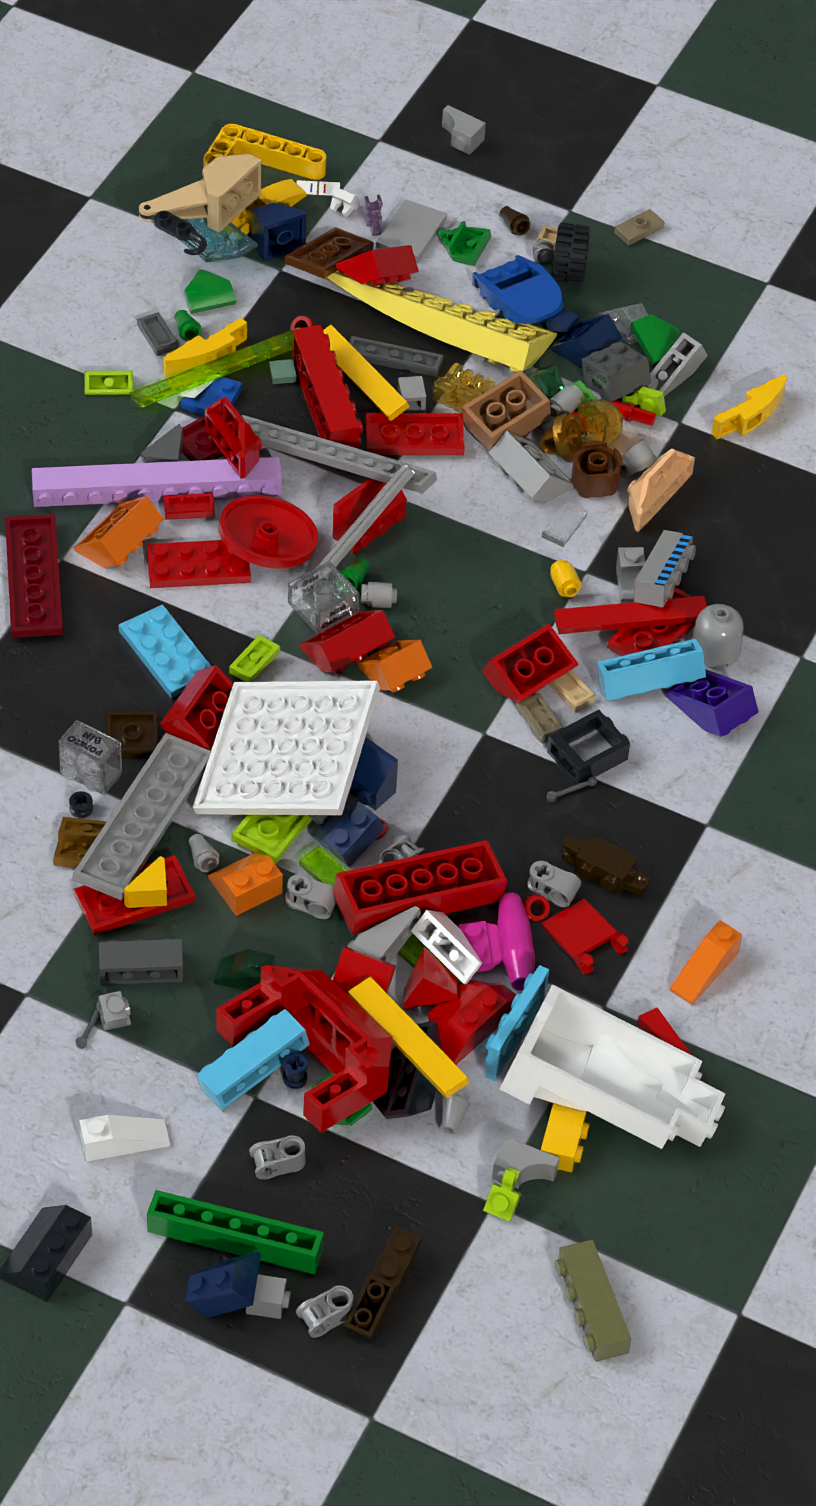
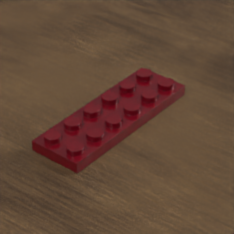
[5,514,63,638]

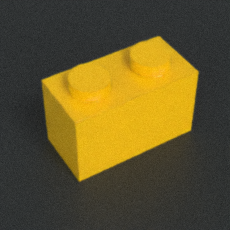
[541,1103,590,1173]

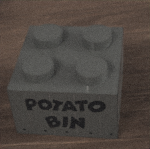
[582,342,651,401]

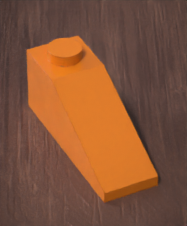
[670,920,742,1005]

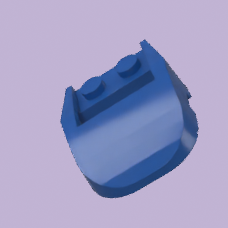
[472,255,564,324]

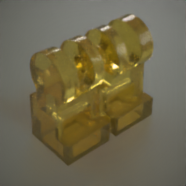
[433,363,495,413]

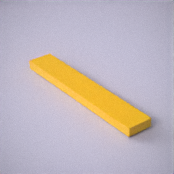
[323,325,410,421]
[348,977,469,1099]

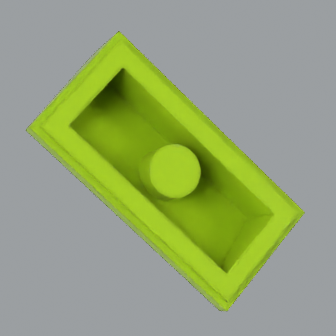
[85,370,133,395]

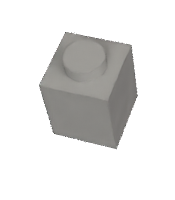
[398,376,426,413]
[246,1275,291,1319]

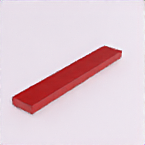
[554,596,707,635]

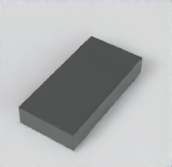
[137,312,178,356]

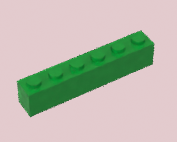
[147,1190,324,1275]

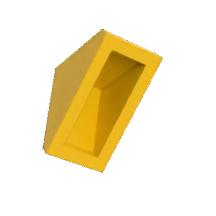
[124,856,167,908]

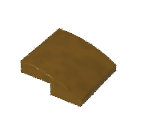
[54,817,107,868]

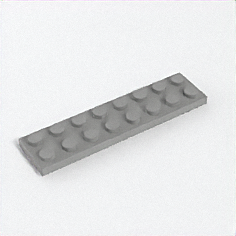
[72,733,211,900]

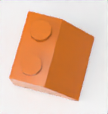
[356,640,433,693]
[208,853,283,916]

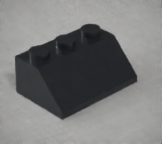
[0,1205,92,1302]

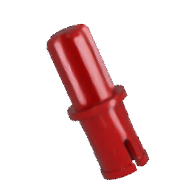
[607,400,656,426]

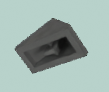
[140,424,184,463]

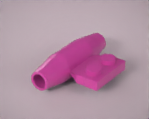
[459,893,535,991]

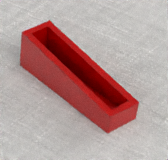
[637,1007,693,1056]

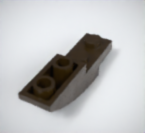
[344,1226,422,1339]

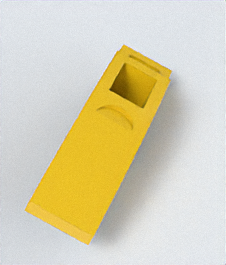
[222,179,307,243]
[163,317,247,377]
[711,374,787,439]

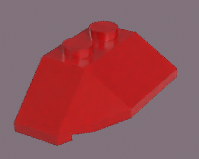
[205,397,262,479]
[428,980,516,1065]

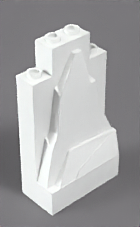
[500,984,725,1149]

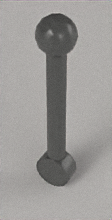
[546,776,597,802]
[76,1002,99,1049]

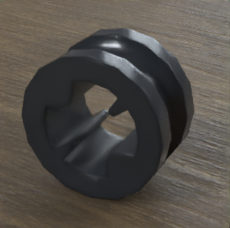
[69,791,93,818]

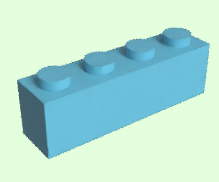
[597,639,706,701]
[196,1009,310,1111]

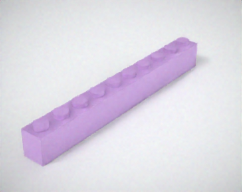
[32,457,282,507]

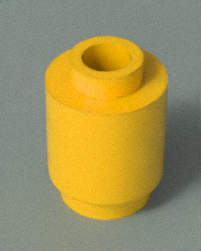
[550,560,582,597]

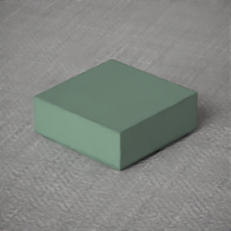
[269,359,297,384]

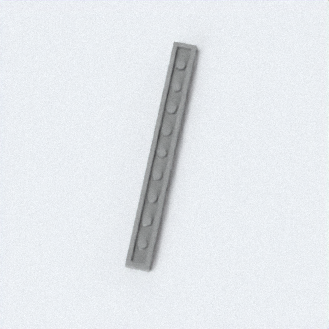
[242,415,437,494]

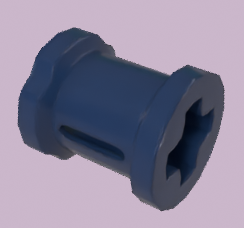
[283,1052,308,1089]

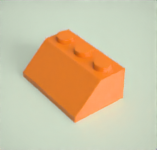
[74,496,164,568]

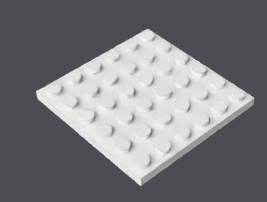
[193,681,380,815]

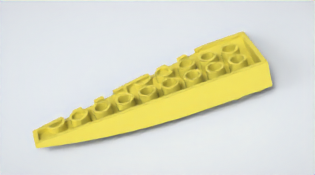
[326,270,557,372]

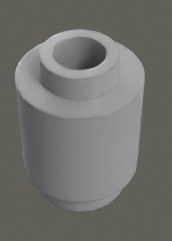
[550,384,584,417]
[361,582,397,608]

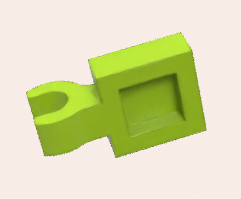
[622,387,666,417]
[483,1167,522,1222]

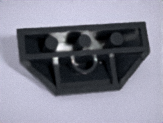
[373,1021,442,1119]

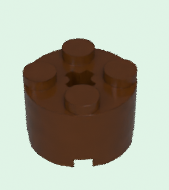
[571,441,622,498]

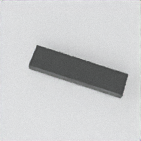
[349,336,444,377]

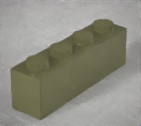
[555,1239,631,1362]

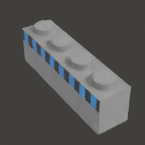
[634,530,696,607]

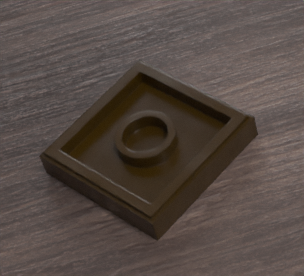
[105,711,158,758]

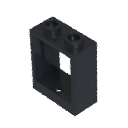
[547,709,630,784]

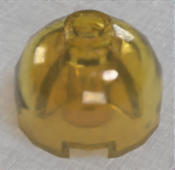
[577,399,623,446]

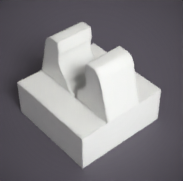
[330,187,360,217]

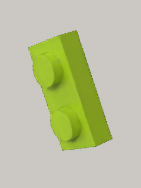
[229,635,280,682]

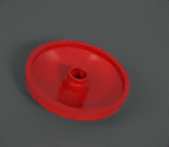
[218,495,318,569]

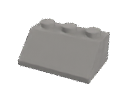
[489,430,574,503]

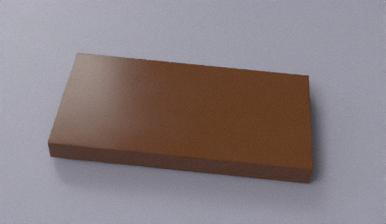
[284,227,374,279]

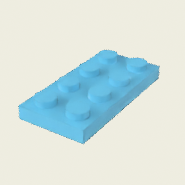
[119,604,211,699]
[484,965,549,1082]

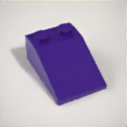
[664,669,759,737]

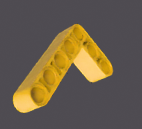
[203,124,326,180]

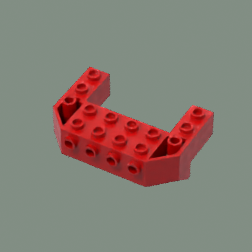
[216,965,393,1133]

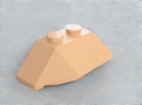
[628,448,695,532]

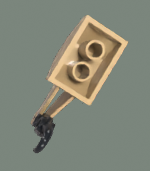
[139,154,261,255]

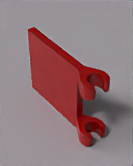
[541,899,628,974]

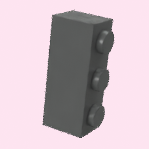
[99,938,183,985]

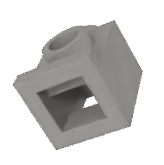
[97,991,131,1031]

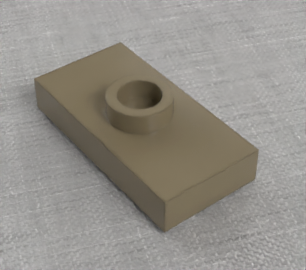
[614,209,665,246]
[516,693,563,743]

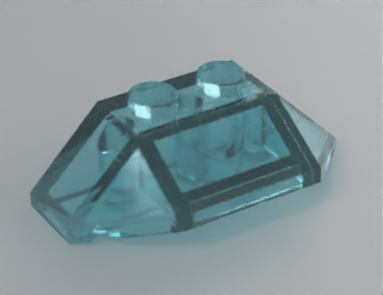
[180,218,257,262]

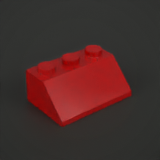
[335,245,419,287]
[332,478,407,554]
[299,610,395,674]
[482,624,579,703]
[160,665,233,751]

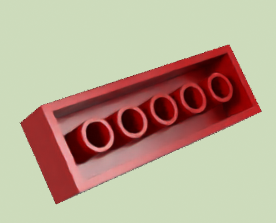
[292,325,363,450]
[333,840,507,935]

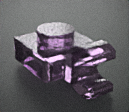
[364,195,383,236]

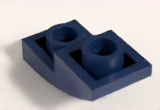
[537,308,579,333]

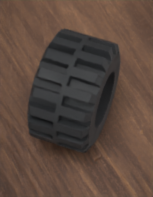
[551,222,591,284]

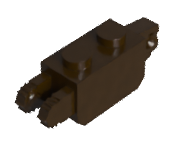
[562,836,650,896]

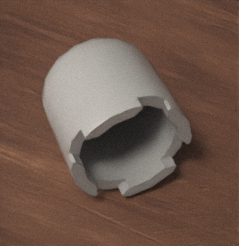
[692,604,744,668]

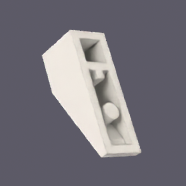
[411,910,482,984]
[79,1115,170,1162]

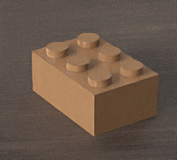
[462,370,551,452]

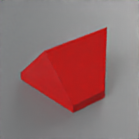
[403,947,459,1010]

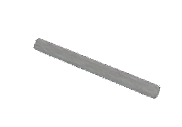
[309,463,415,585]

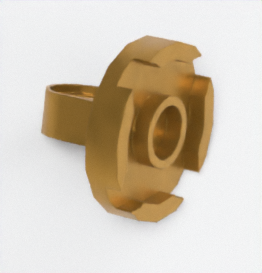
[539,414,587,463]

